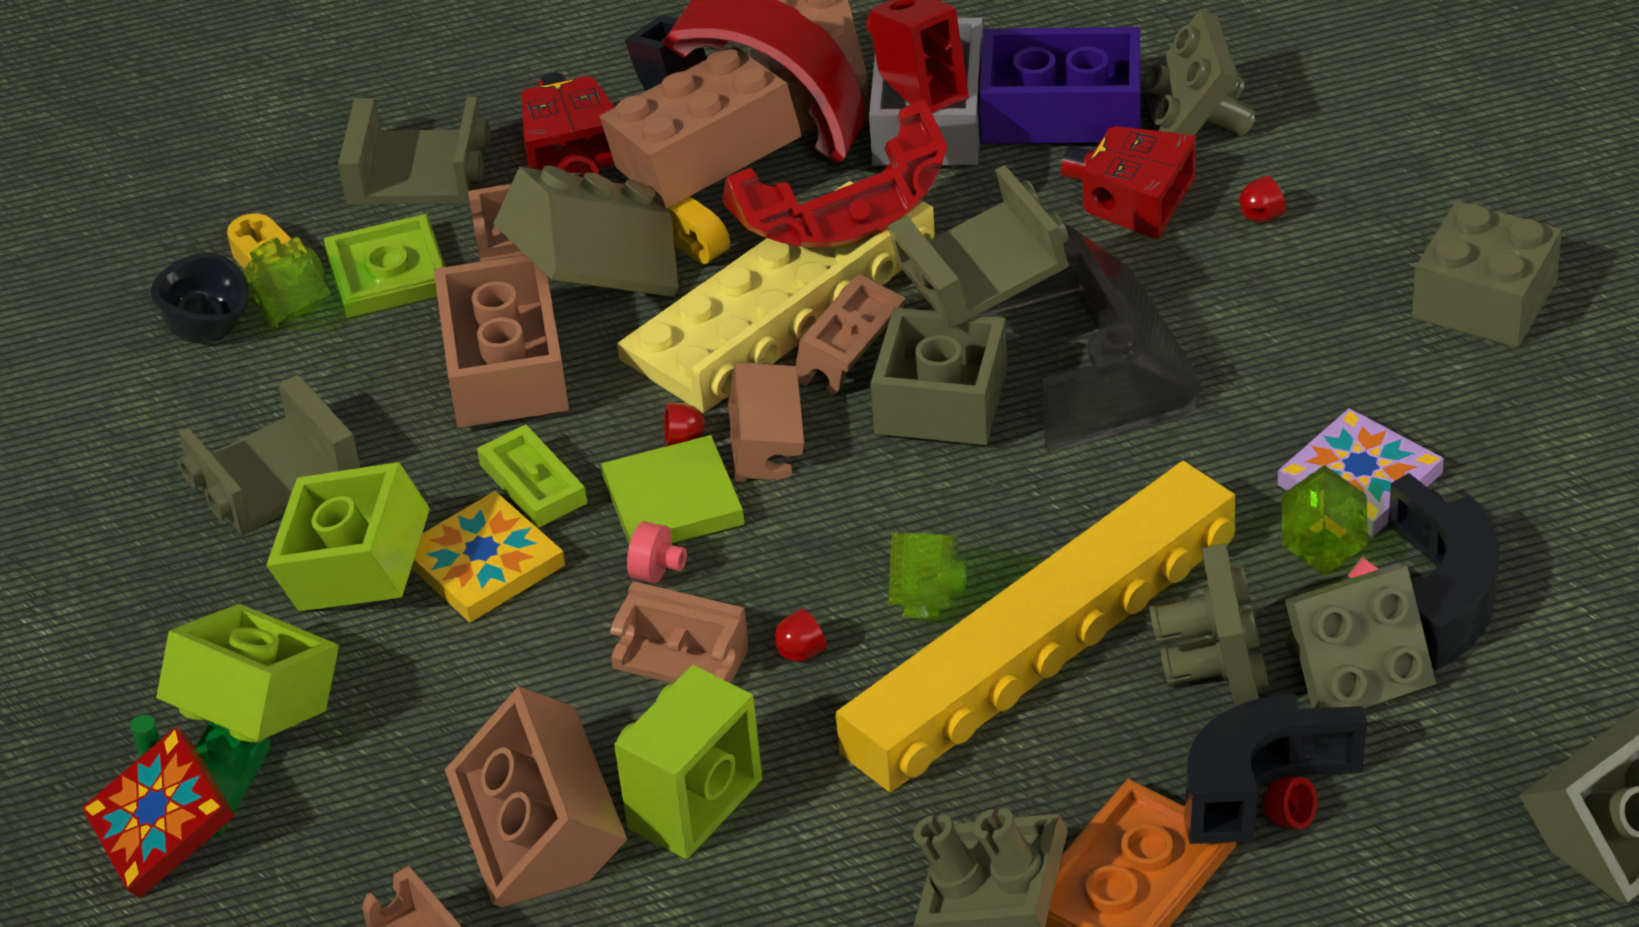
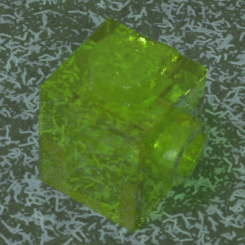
[243,237,331,330]
[1282,465,1368,576]
[888,532,967,619]

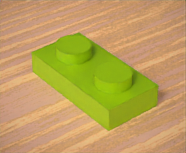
[477,424,587,528]

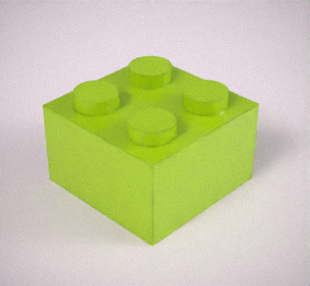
[266,462,430,612]
[156,603,339,742]
[614,664,763,860]

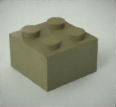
[1412,200,1562,348]
[871,307,1007,445]

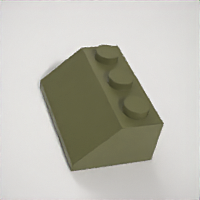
[493,166,679,297]
[1519,707,1639,904]

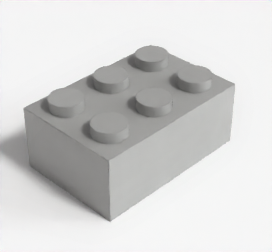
[869,18,983,167]

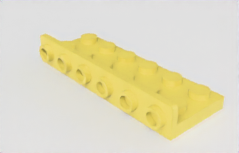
[617,181,935,414]

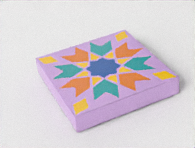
[1278,408,1444,537]

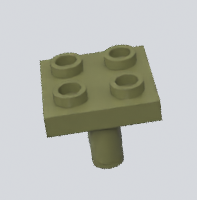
[1141,9,1255,136]
[1149,544,1270,706]
[1285,563,1436,708]
[913,808,1068,927]

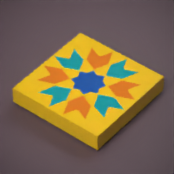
[411,491,565,623]

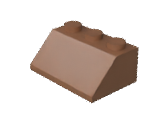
[445,686,627,907]

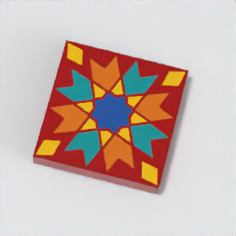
[82,727,235,899]

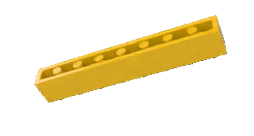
[836,461,1236,793]

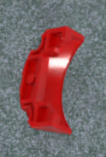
[662,0,865,164]
[722,100,948,248]

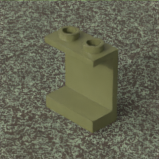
[338,97,490,205]
[888,165,1069,329]
[178,374,360,536]

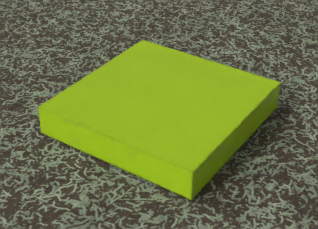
[323,214,446,318]
[601,435,745,545]

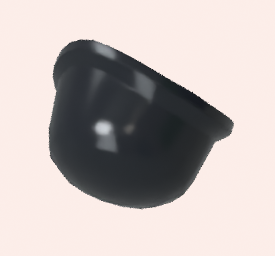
[151,253,249,343]

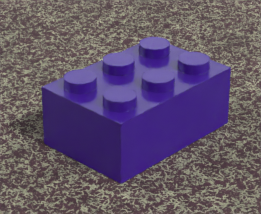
[979,27,1141,145]

